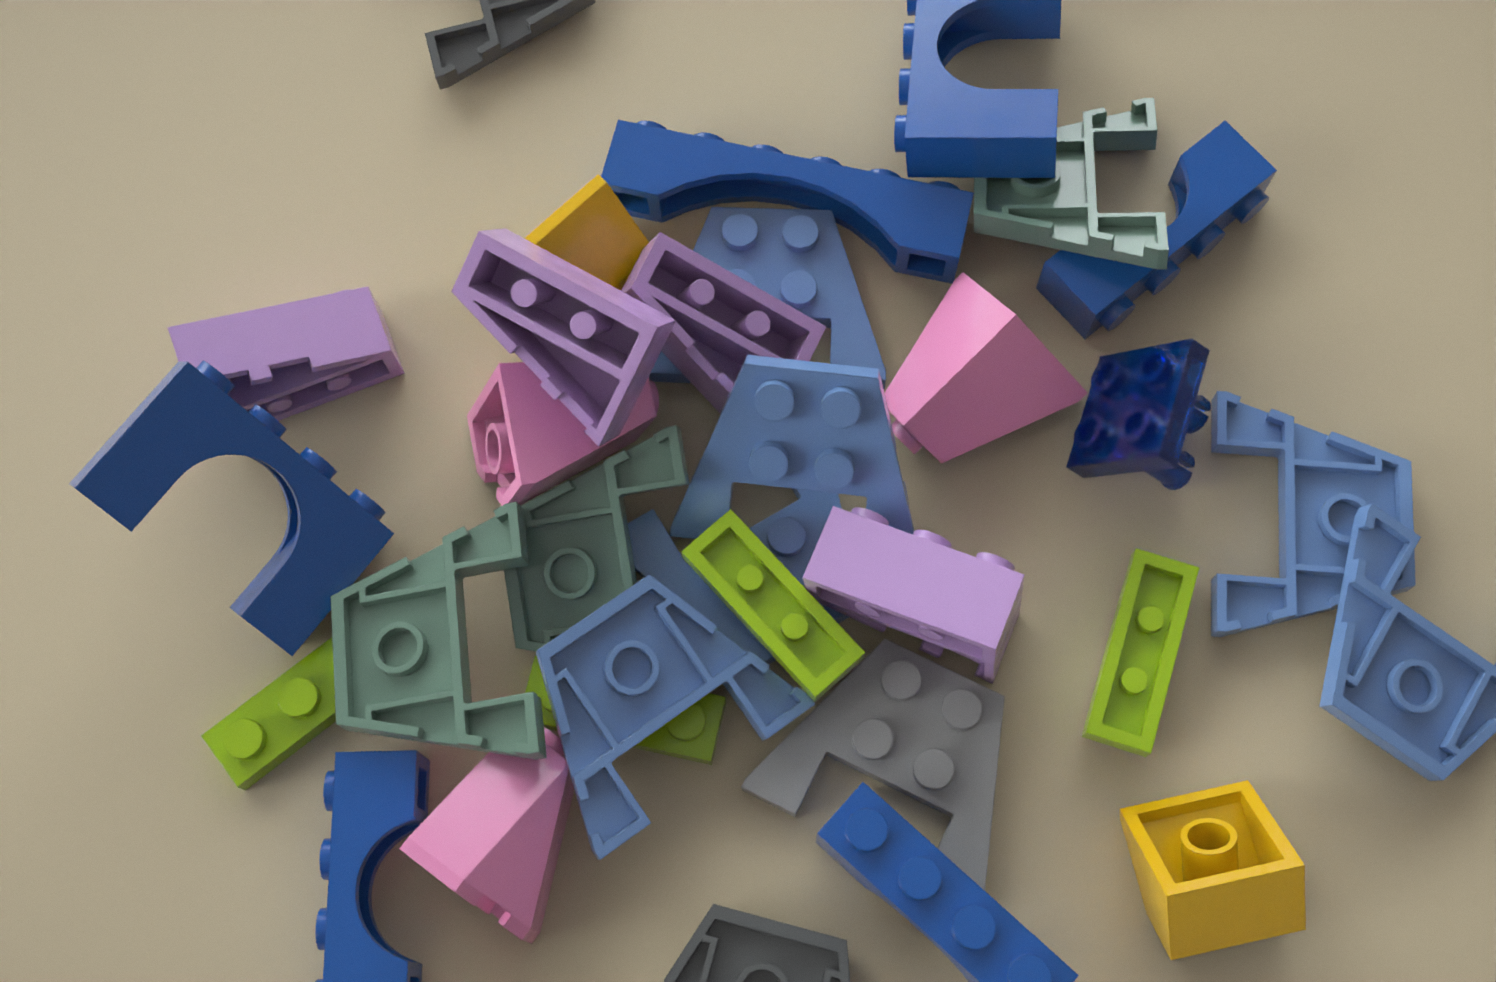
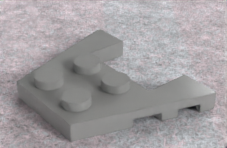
[741,639,1005,891]

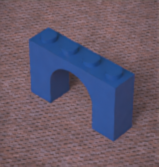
[894,0,1062,178]
[69,360,394,656]

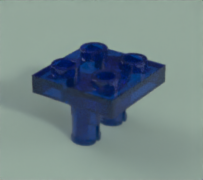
[1066,338,1211,490]

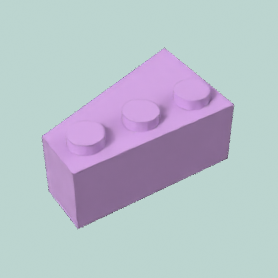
[451,228,676,447]
[621,232,826,414]
[168,286,405,421]
[802,506,1024,684]

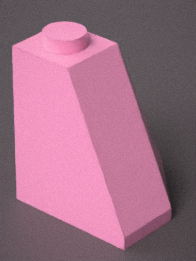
[884,272,1087,464]
[467,362,659,506]
[399,727,574,944]

